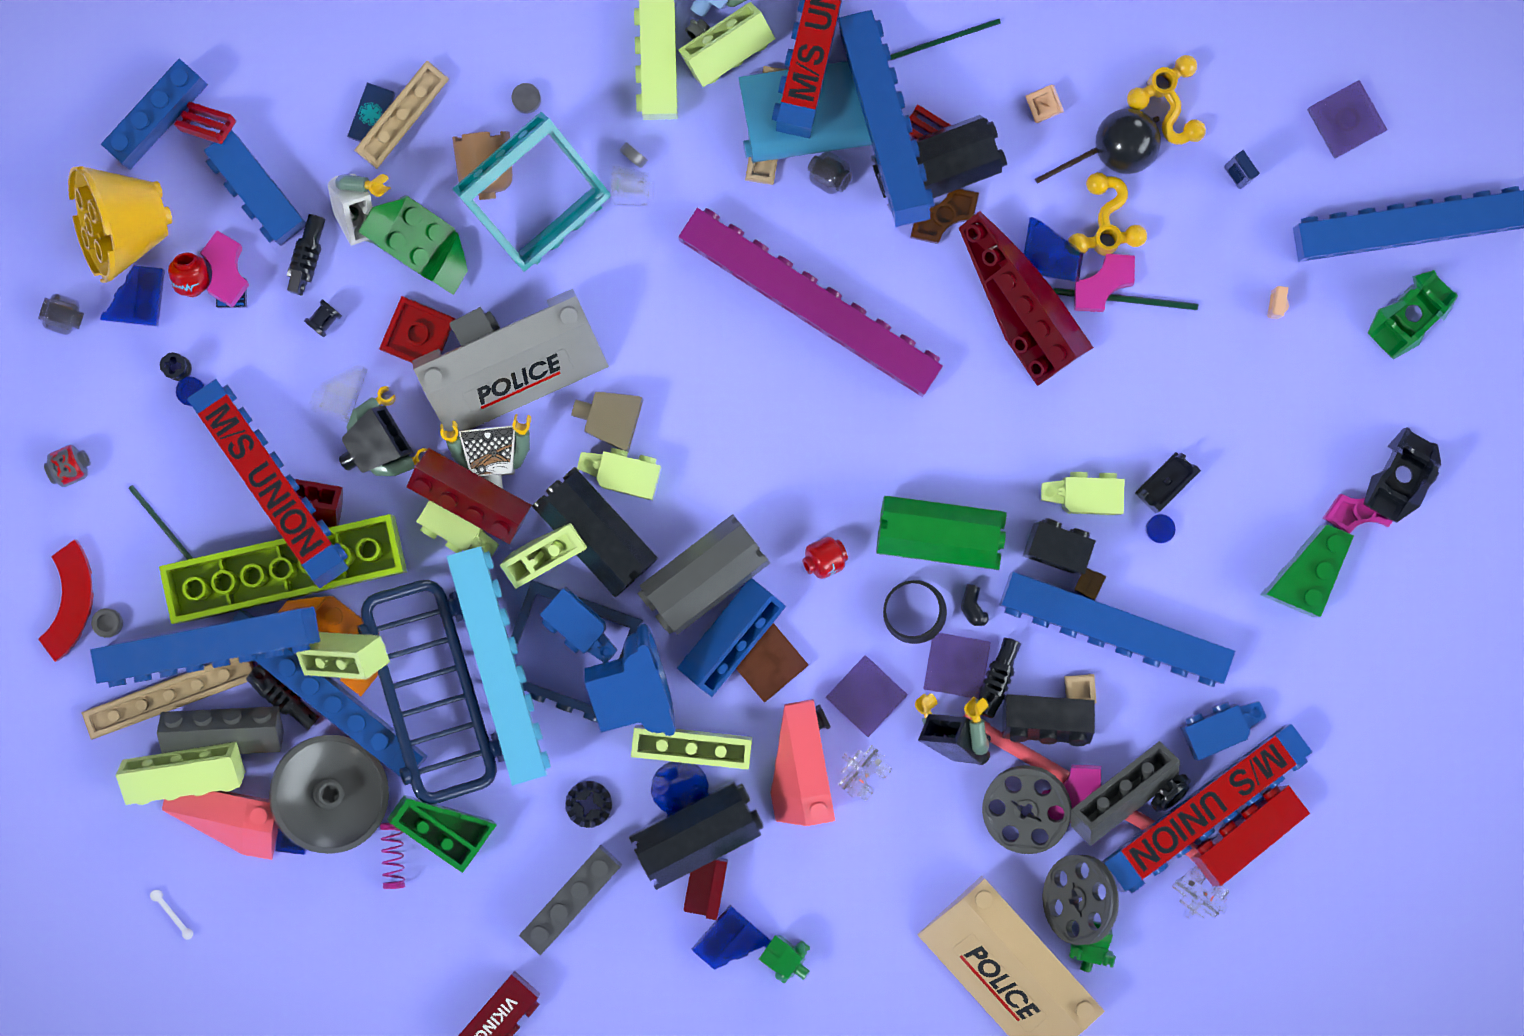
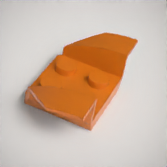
[277,596,380,697]

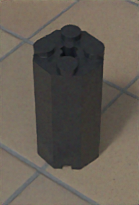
[871,115,1007,212]
[532,467,659,597]
[629,781,764,890]

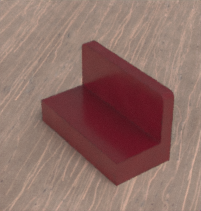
[683,858,728,921]

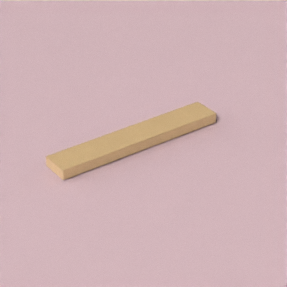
[81,658,255,740]

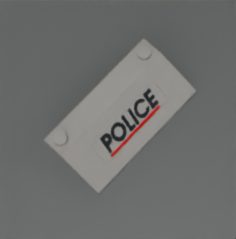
[412,288,609,435]

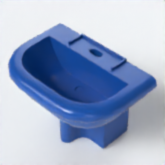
[584,623,675,736]

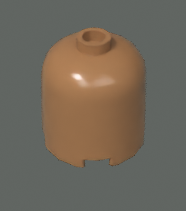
[452,131,513,200]

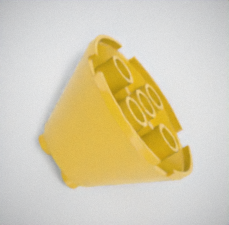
[68,166,172,283]

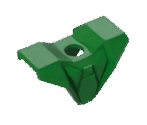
[1367,270,1458,360]

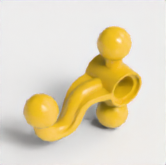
[1127,55,1206,145]
[1067,172,1147,256]

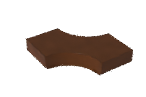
[910,189,979,244]

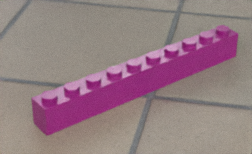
[678,207,943,398]

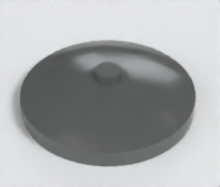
[269,735,389,854]

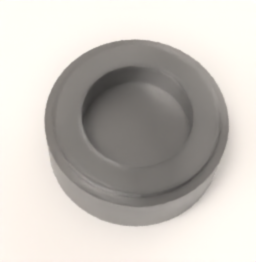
[511,83,541,114]
[620,142,648,168]
[91,608,123,638]

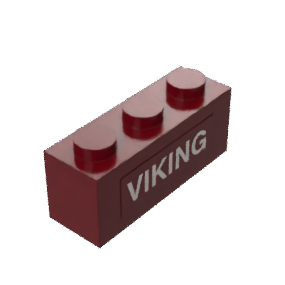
[458,970,541,1036]

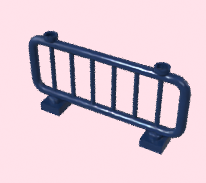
[357,580,505,804]

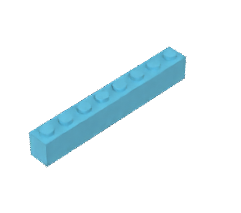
[446,546,551,786]

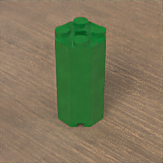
[876,495,1007,571]

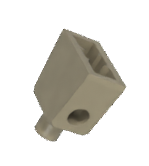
[571,392,644,453]

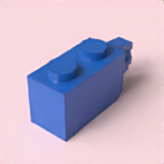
[540,587,618,663]
[1180,701,1267,761]

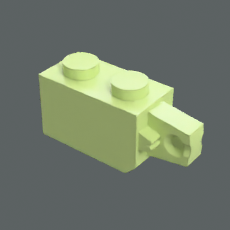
[577,448,662,501]
[1041,472,1125,515]
[416,500,499,557]

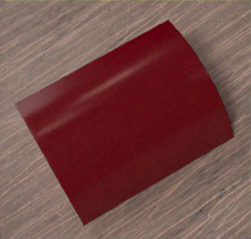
[294,479,343,528]

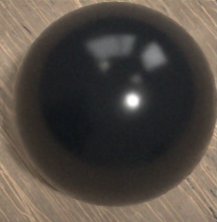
[1095,108,1161,174]

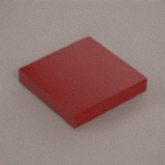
[379,296,456,364]

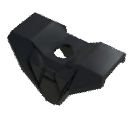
[1363,427,1442,523]

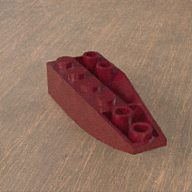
[959,211,1094,387]

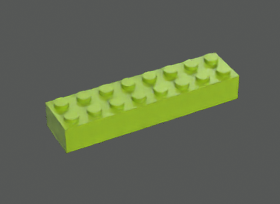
[159,514,408,624]

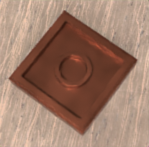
[736,623,809,703]

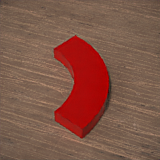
[38,539,94,662]

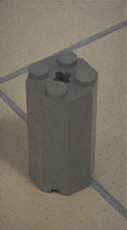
[637,514,771,635]

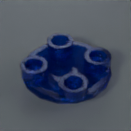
[650,762,709,815]

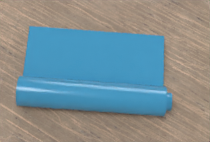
[738,61,872,163]

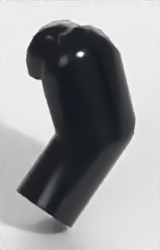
[961,584,989,626]

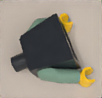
[339,386,428,476]
[915,693,991,765]

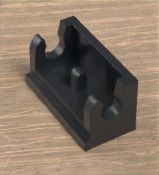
[1135,452,1201,513]

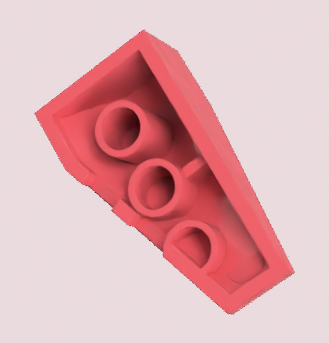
[770,699,835,826]
[162,790,279,860]

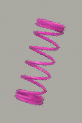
[380,823,406,889]

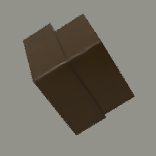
[1073,568,1107,601]

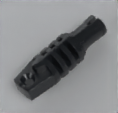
[287,214,326,296]
[978,637,1022,718]
[246,664,320,731]

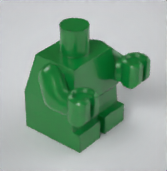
[1069,921,1116,973]
[758,935,811,984]

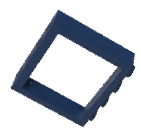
[511,580,644,723]

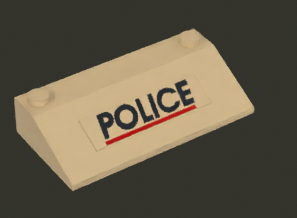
[917,875,1105,1036]

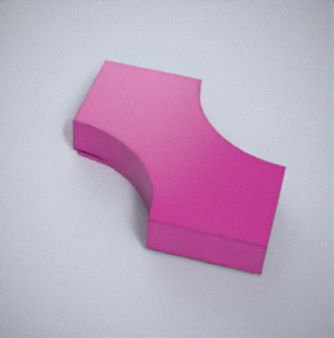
[200,230,249,308]
[1074,254,1135,312]
[1322,494,1393,533]
[1042,764,1101,823]

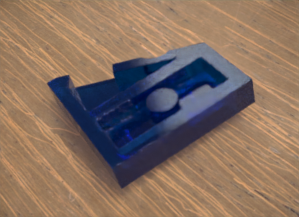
[1024,217,1084,282]
[100,265,165,327]
[691,904,771,970]

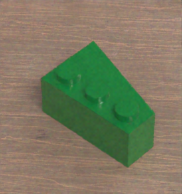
[1260,524,1354,618]
[387,795,497,873]

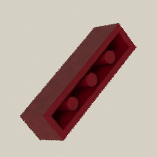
[406,448,532,545]

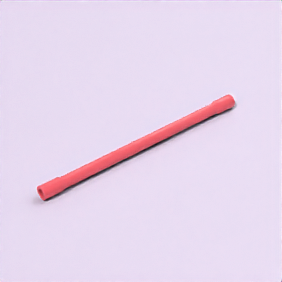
[963,713,1199,861]

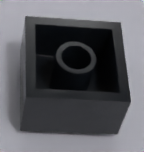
[1022,518,1096,576]

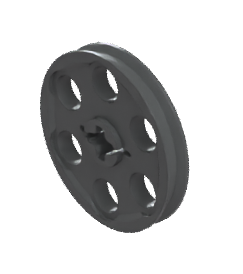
[982,765,1072,854]
[1042,855,1119,945]

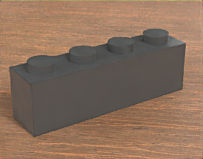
[156,706,284,754]
[1071,741,1180,846]
[519,845,622,956]

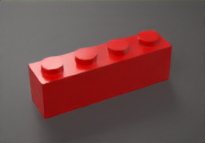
[1191,785,1311,886]

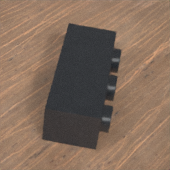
[1002,694,1095,747]

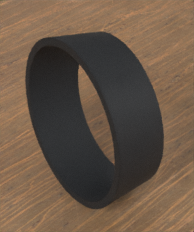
[883,580,947,644]

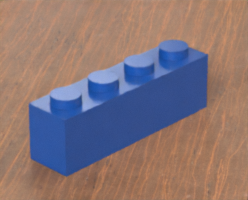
[100,58,208,170]
[203,129,306,246]
[677,578,786,697]

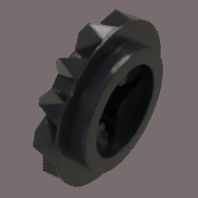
[1151,774,1191,812]
[565,781,612,828]

